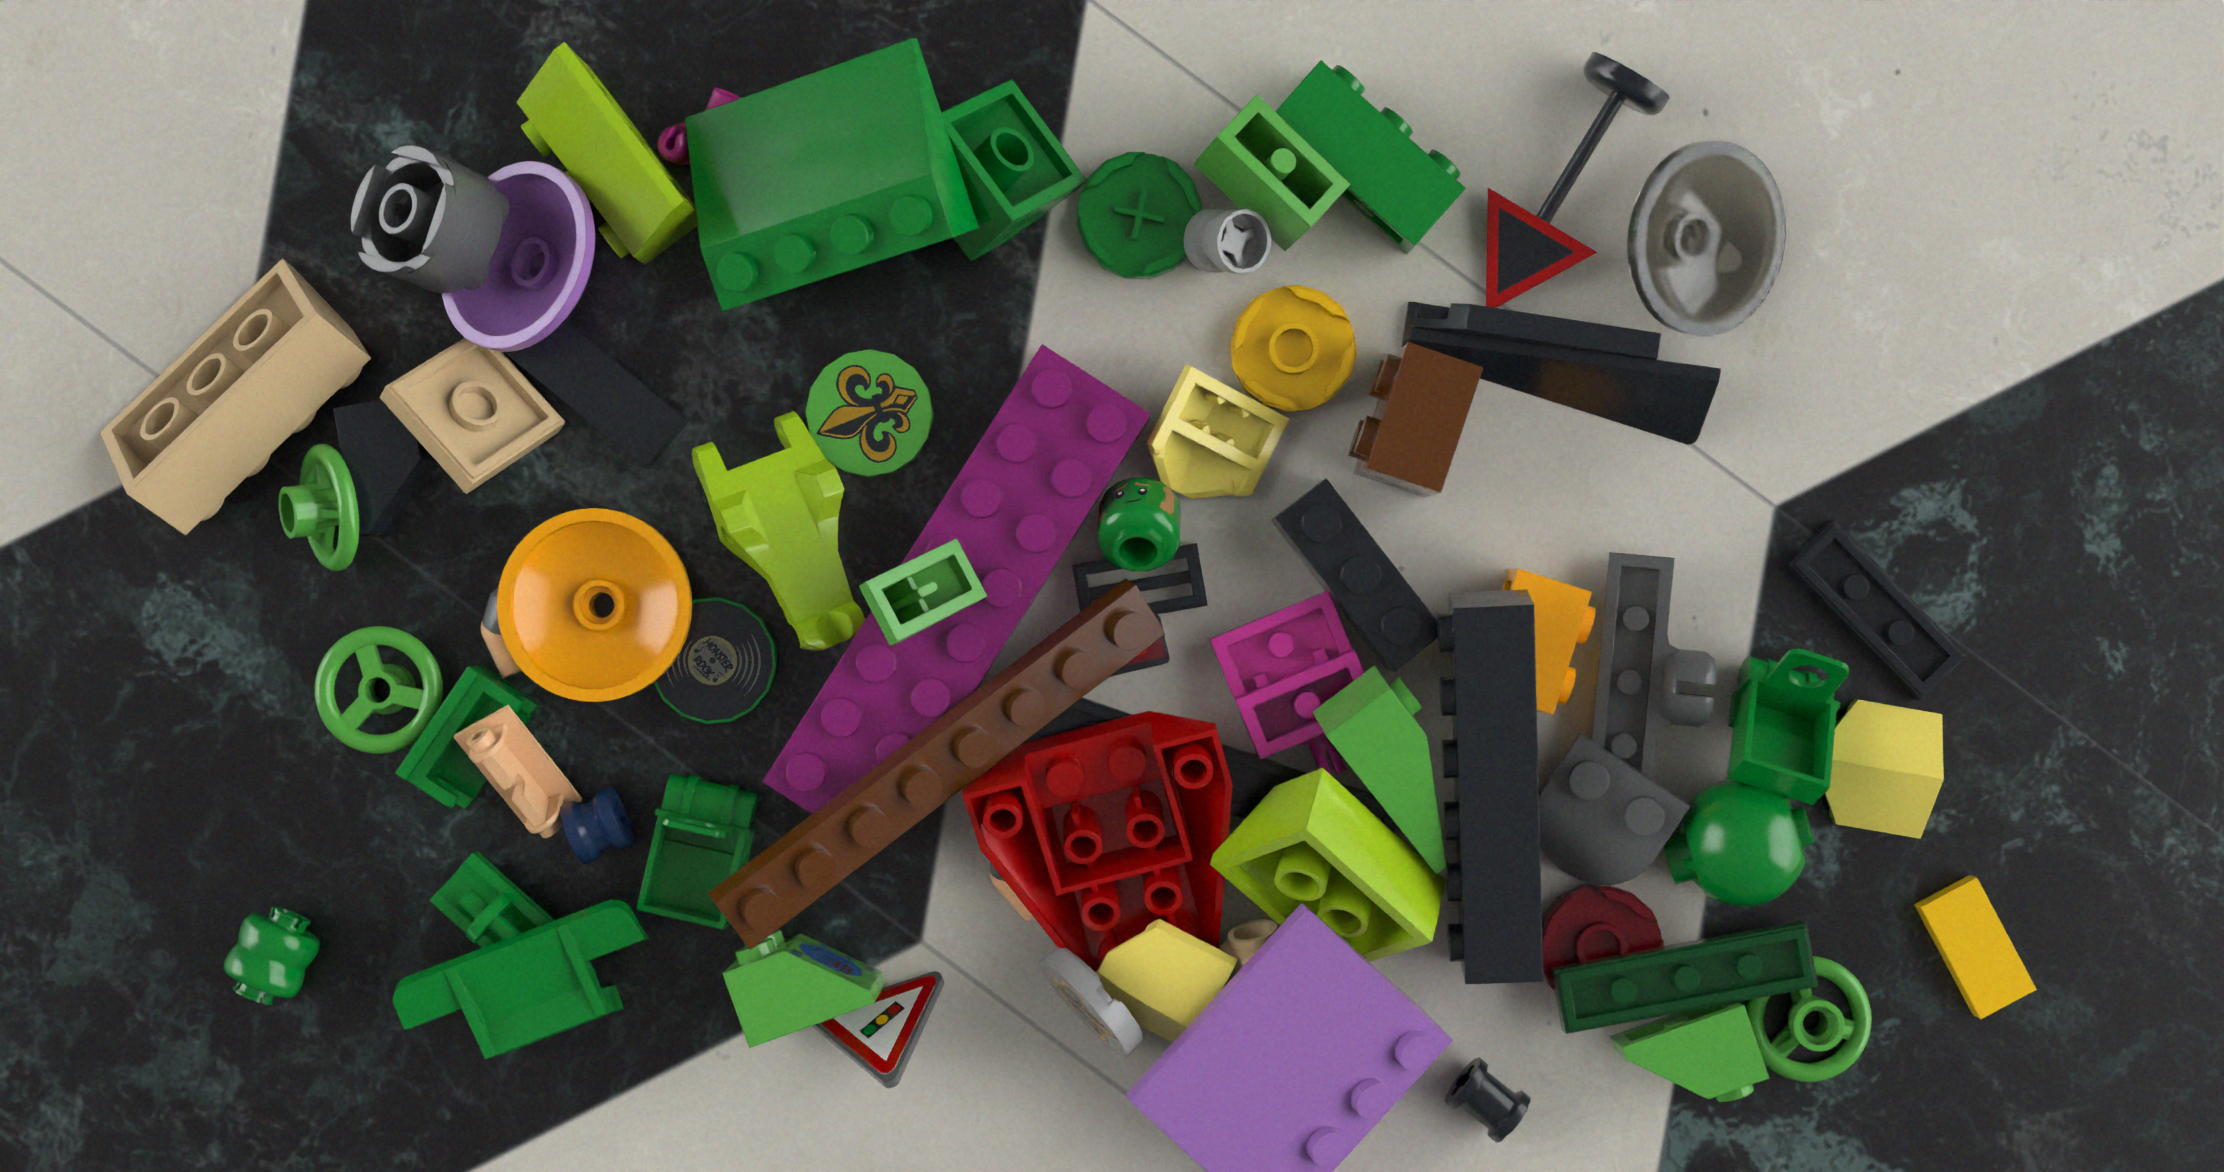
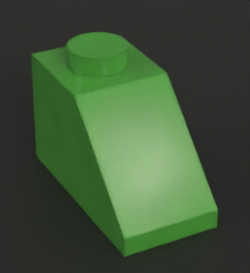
[1610,1002,1769,1102]

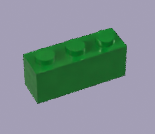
[1275,60,1466,254]

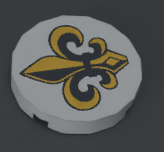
[1039,947,1143,1058]

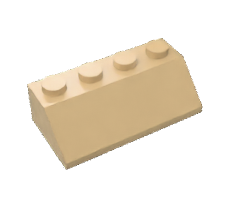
[100,258,371,536]

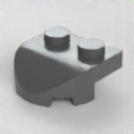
[1539,733,1690,885]

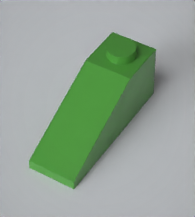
[1313,665,1447,874]

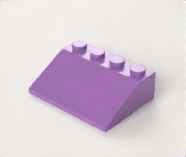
[1126,903,1453,1172]

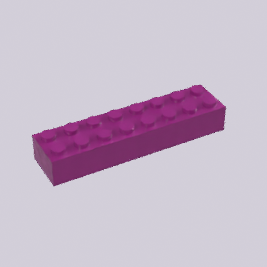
[762,344,1151,814]

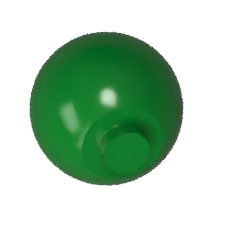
[1664,779,1815,906]

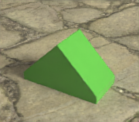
[859,539,987,646]

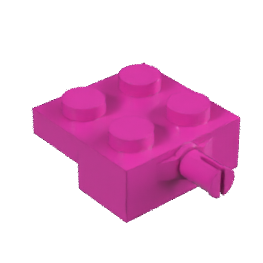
[1209,591,1364,776]

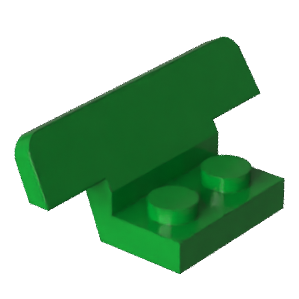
[393,900,649,1059]

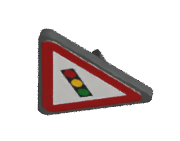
[813,971,944,1088]

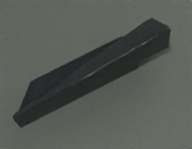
[1401,302,1721,445]

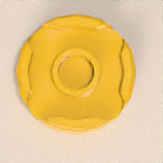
[1229,285,1357,413]

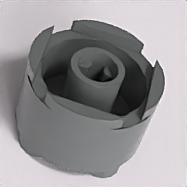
[351,145,510,293]

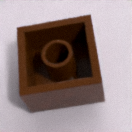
[1348,342,1484,498]

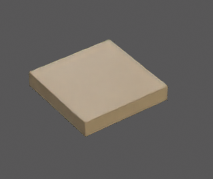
[379,338,565,494]

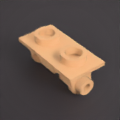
[453,705,582,838]

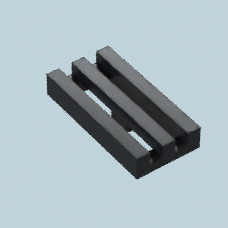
[1072,543,1208,615]

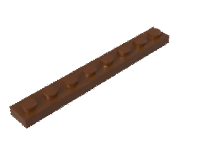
[708,578,1166,950]

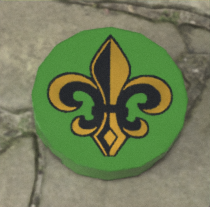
[805,349,934,477]

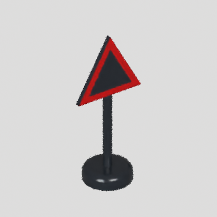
[1486,52,1670,308]

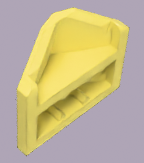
[1147,364,1289,499]
[1824,699,1944,839]
[1096,919,1237,1043]

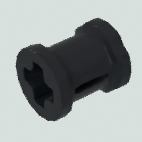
[1445,1057,1531,1143]

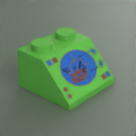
[722,929,886,1048]

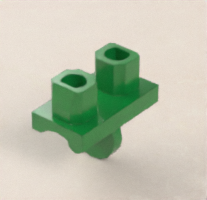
[429,851,555,948]

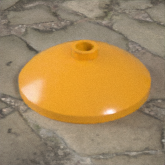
[497,508,692,702]

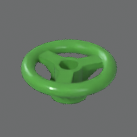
[279,444,359,571]
[314,626,443,754]
[1745,956,1872,1082]

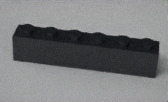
[1437,589,1543,985]

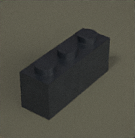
[1271,478,1438,672]

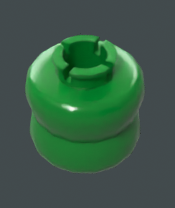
[224,906,320,1005]

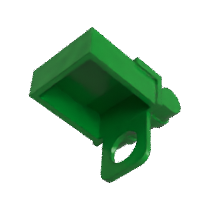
[1728,649,1849,805]
[636,773,759,930]

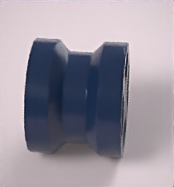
[560,786,634,864]

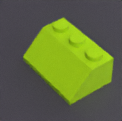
[517,42,698,265]
[1210,768,1446,962]

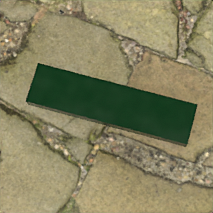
[1550,921,1818,1034]

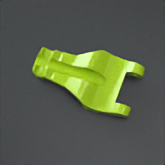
[692,411,866,651]

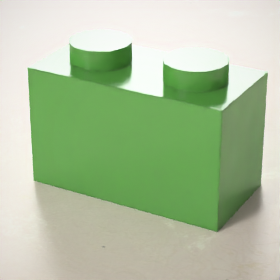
[1193,94,1350,251]

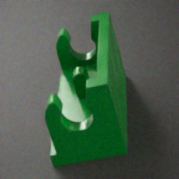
[395,665,541,809]

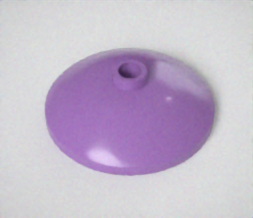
[442,161,595,352]

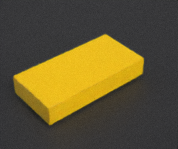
[1914,875,2037,1019]

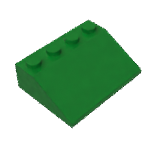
[685,38,979,311]

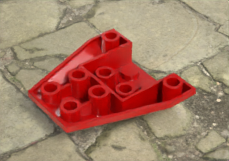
[962,711,1233,973]

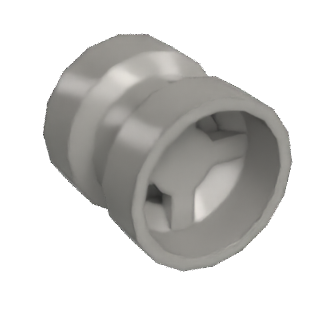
[1183,208,1272,274]

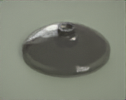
[1627,141,1786,336]

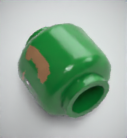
[1097,477,1181,572]

